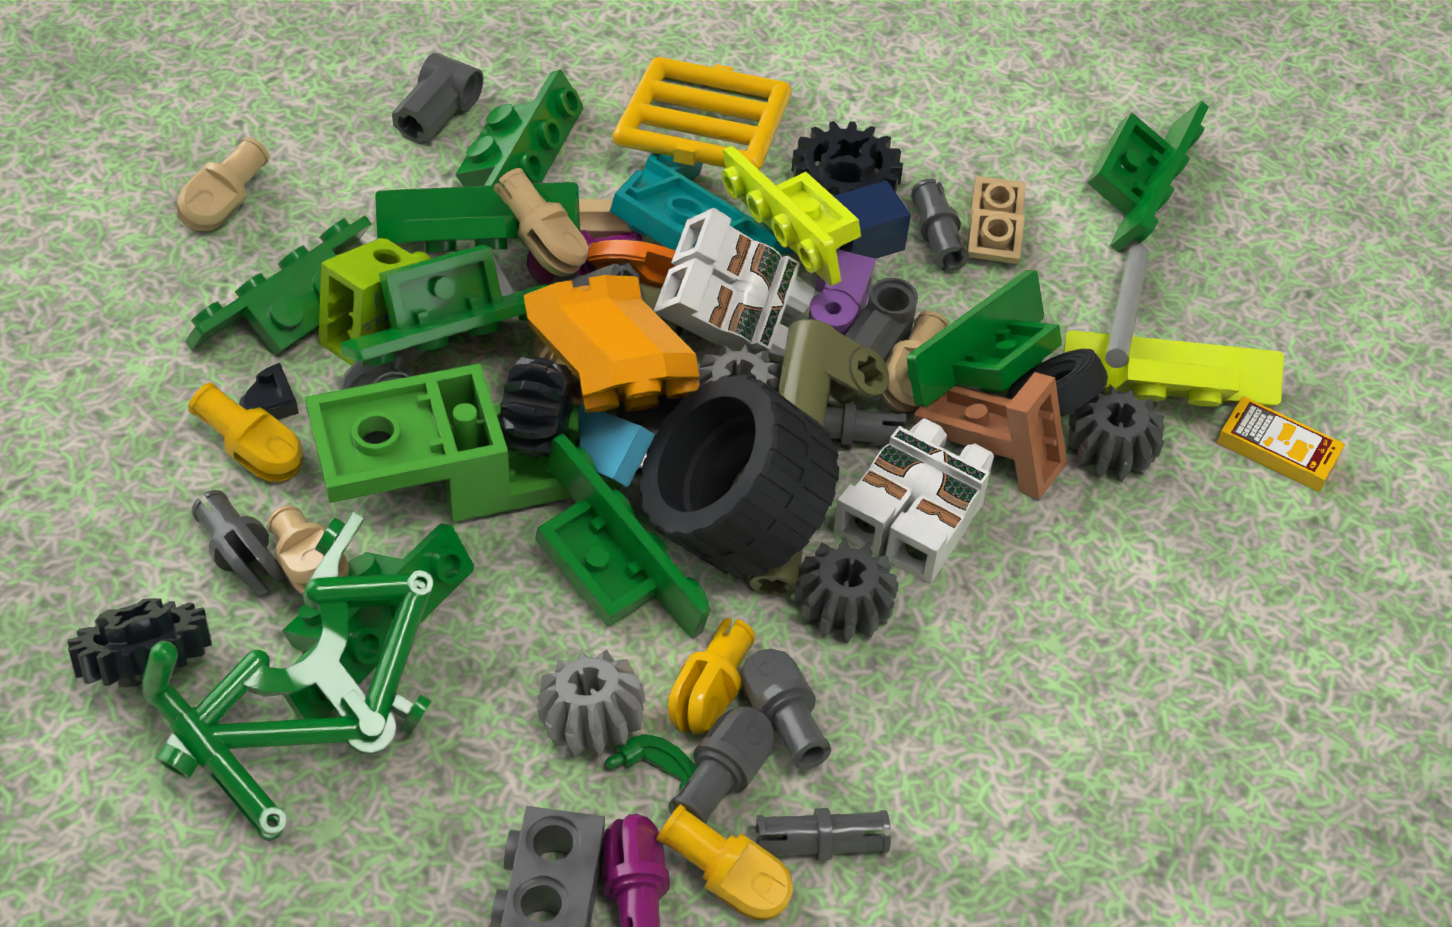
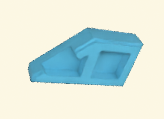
[578,404,655,487]

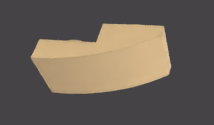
[967,176,1026,264]

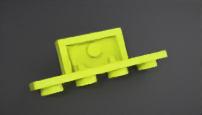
[721,146,861,286]
[1063,330,1284,407]

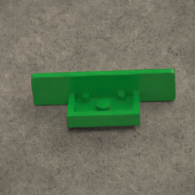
[455,70,583,187]
[1087,100,1209,252]
[375,182,580,252]
[185,215,372,356]
[340,245,549,367]
[907,270,1062,407]
[535,434,711,639]
[282,523,474,719]

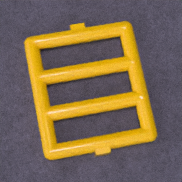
[612,57,792,170]

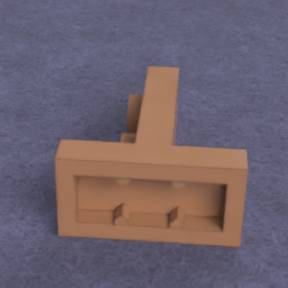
[914,372,1067,499]

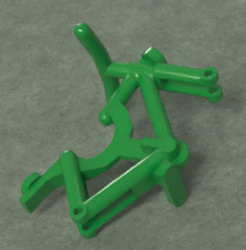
[142,511,433,841]

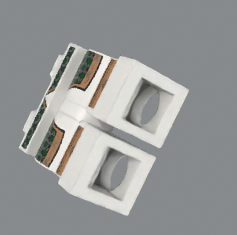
[654,208,815,362]
[833,418,994,584]

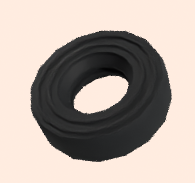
[1007,349,1108,417]

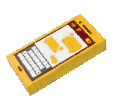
[1217,396,1345,492]

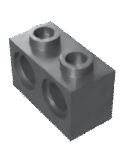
[491,806,605,927]

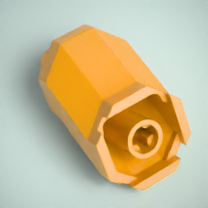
[524,275,700,412]

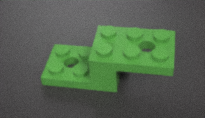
[305,363,623,522]

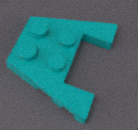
[609,153,795,255]

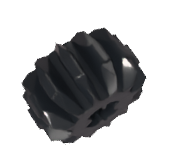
[498,357,575,458]

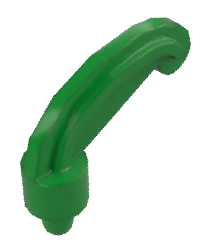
[605,734,697,791]

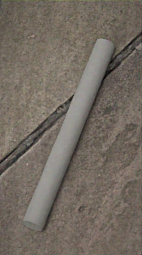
[1105,245,1149,368]

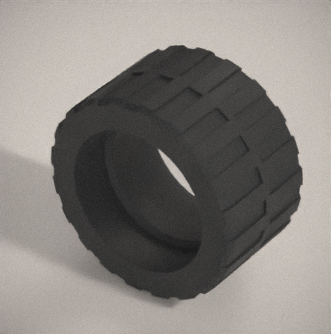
[640,374,840,578]

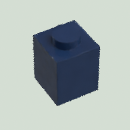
[833,180,911,259]

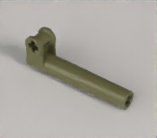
[750,319,889,597]

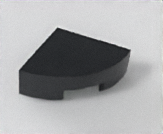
[239,363,299,420]

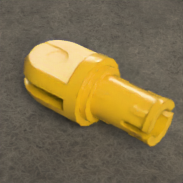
[188,382,303,482]
[668,618,756,735]
[656,804,793,920]

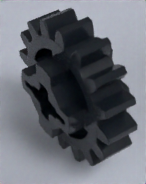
[791,121,903,196]
[67,598,212,688]

